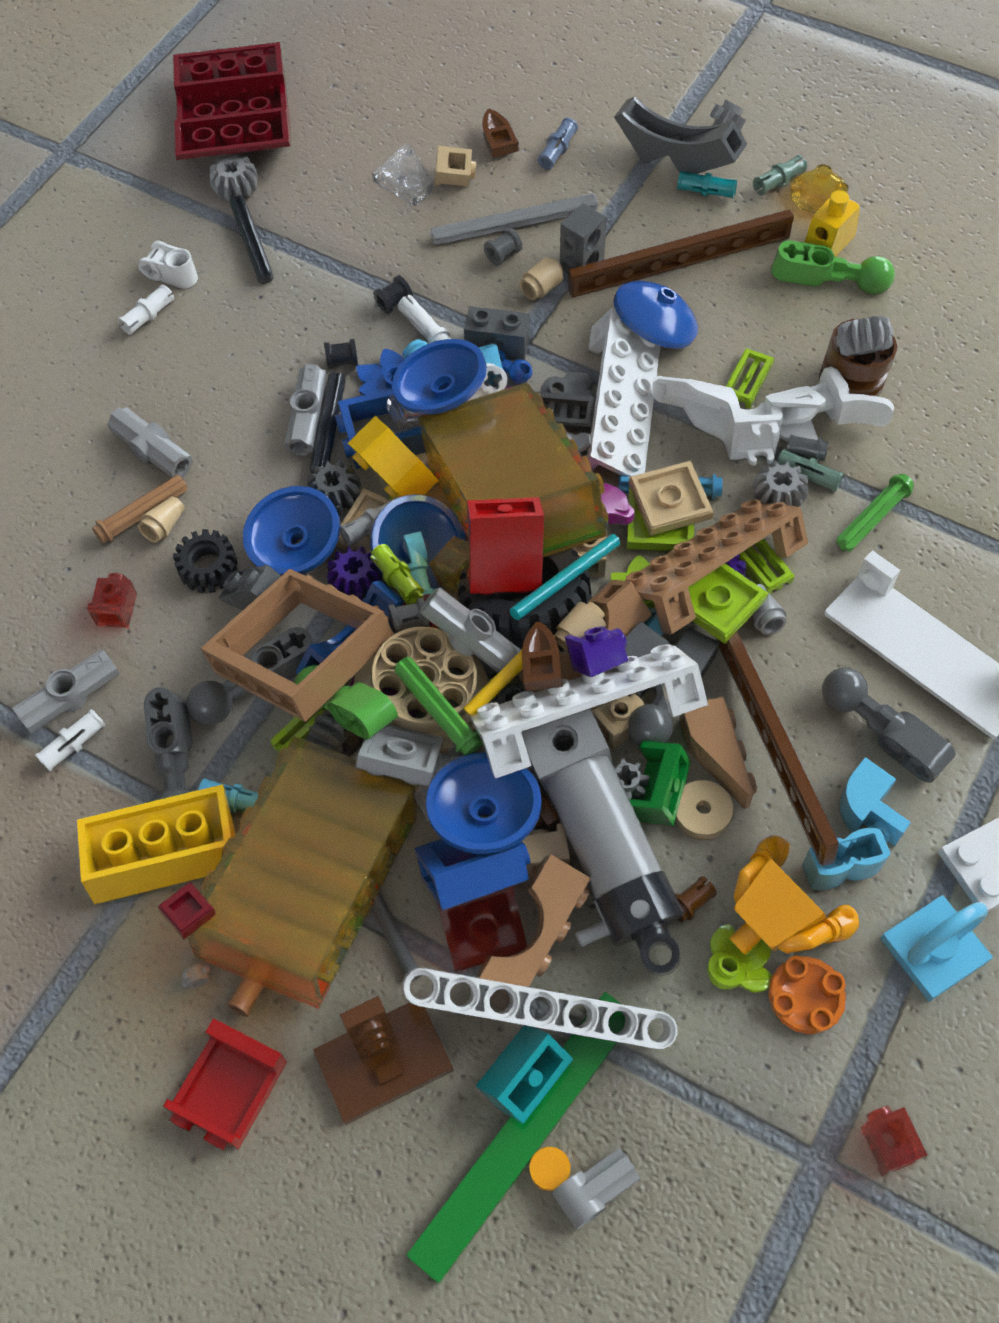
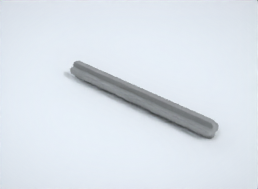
[431,193,598,245]

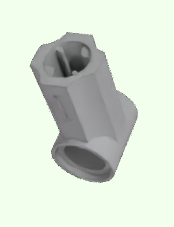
[552,1148,640,1230]

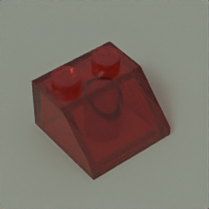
[435,886,527,972]

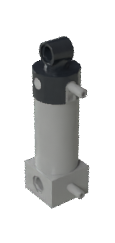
[521,708,684,976]

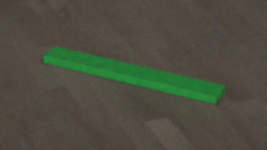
[406,992,625,1285]

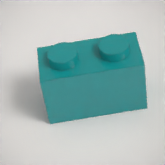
[476,1025,573,1124]

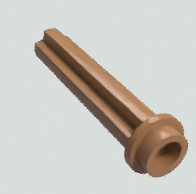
[92,475,188,544]

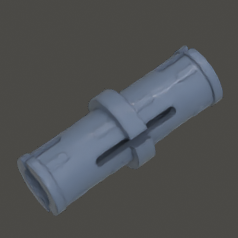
[537,117,578,170]

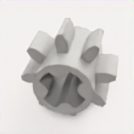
[709,100,746,131]
[615,759,649,800]

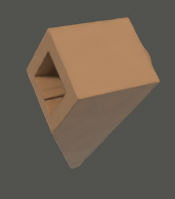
[679,697,757,809]

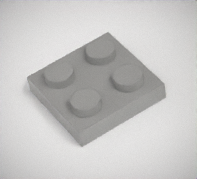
[356,724,443,786]

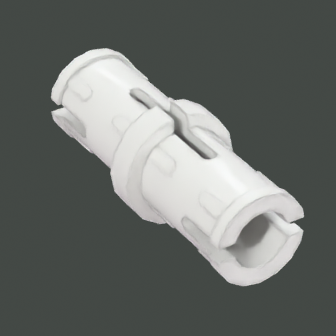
[118,284,175,335]
[35,709,106,772]

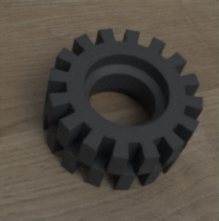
[173,529,238,593]

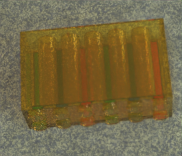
[418,383,608,557]
[187,736,417,1009]

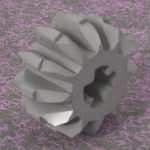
[209,154,258,202]
[836,316,894,357]
[752,460,809,507]

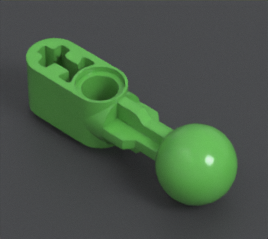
[771,240,895,295]
[294,665,398,740]

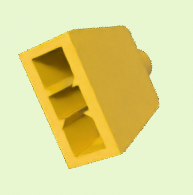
[804,190,860,257]

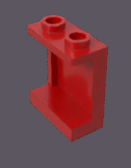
[467,497,544,595]
[163,1018,287,1151]

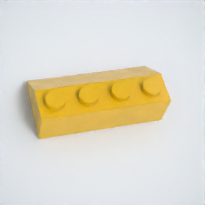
[77,784,241,905]

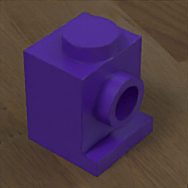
[564,626,628,677]

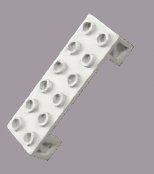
[572,307,660,476]
[824,550,999,739]
[470,644,708,778]

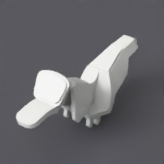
[653,367,894,466]

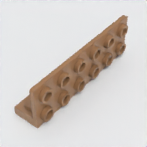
[624,499,808,634]

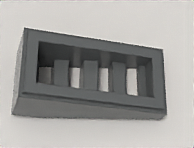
[529,391,596,433]

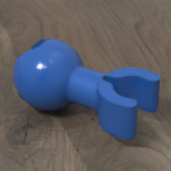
[498,350,533,384]

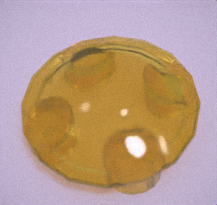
[790,164,849,213]

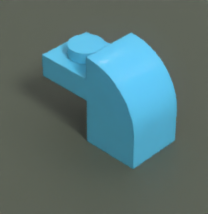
[839,757,911,846]

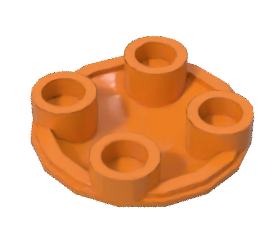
[768,956,846,1035]

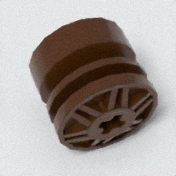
[819,319,898,397]

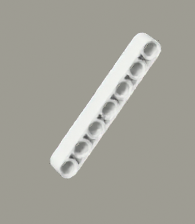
[402,968,678,1049]

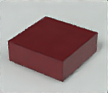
[157,882,216,940]

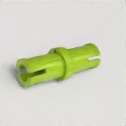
[370,544,424,604]

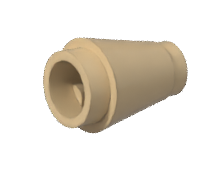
[138,496,185,543]

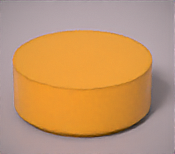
[530,1147,571,1192]

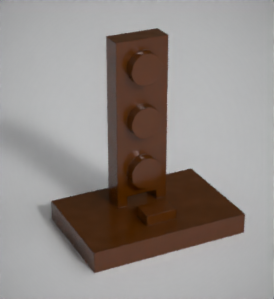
[313,996,454,1125]

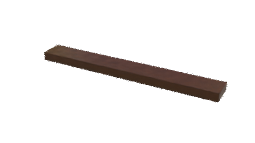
[568,209,794,298]
[716,631,839,866]

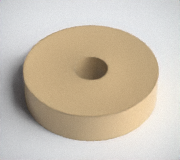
[675,780,733,840]

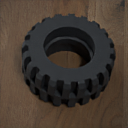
[457,536,592,652]

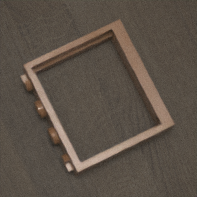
[200,569,393,722]

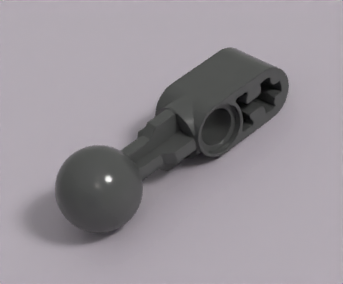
[186,627,313,725]
[628,627,721,747]
[822,667,956,783]
[144,687,192,800]

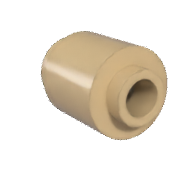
[519,257,563,300]
[554,601,606,652]

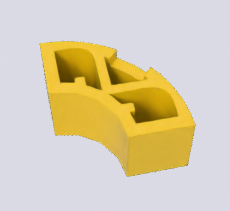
[348,416,439,499]

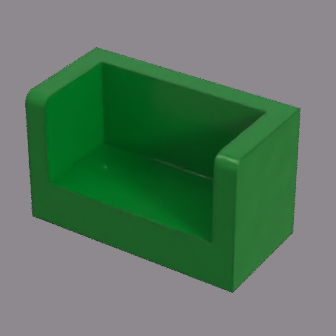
[629,741,691,826]

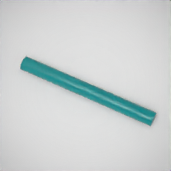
[509,534,620,621]

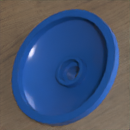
[614,281,698,349]
[392,339,487,415]
[243,486,340,576]
[370,494,467,589]
[426,752,541,854]

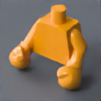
[729,835,859,955]

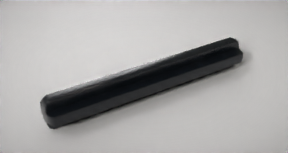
[229,195,274,284]
[309,372,346,474]

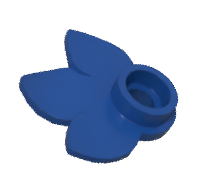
[356,348,404,395]

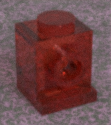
[87,573,137,628]
[861,1105,928,1177]

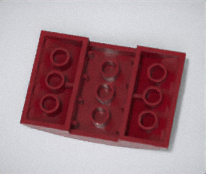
[173,42,291,160]

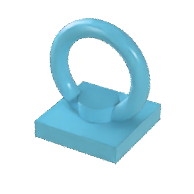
[880,895,993,1002]

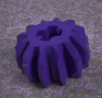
[326,546,383,602]

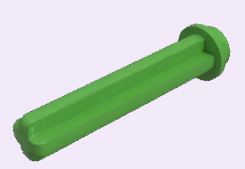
[836,474,914,552]
[394,657,483,756]

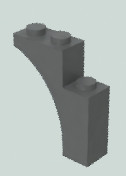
[614,97,747,174]

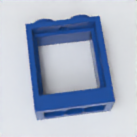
[335,389,429,469]
[414,839,531,910]

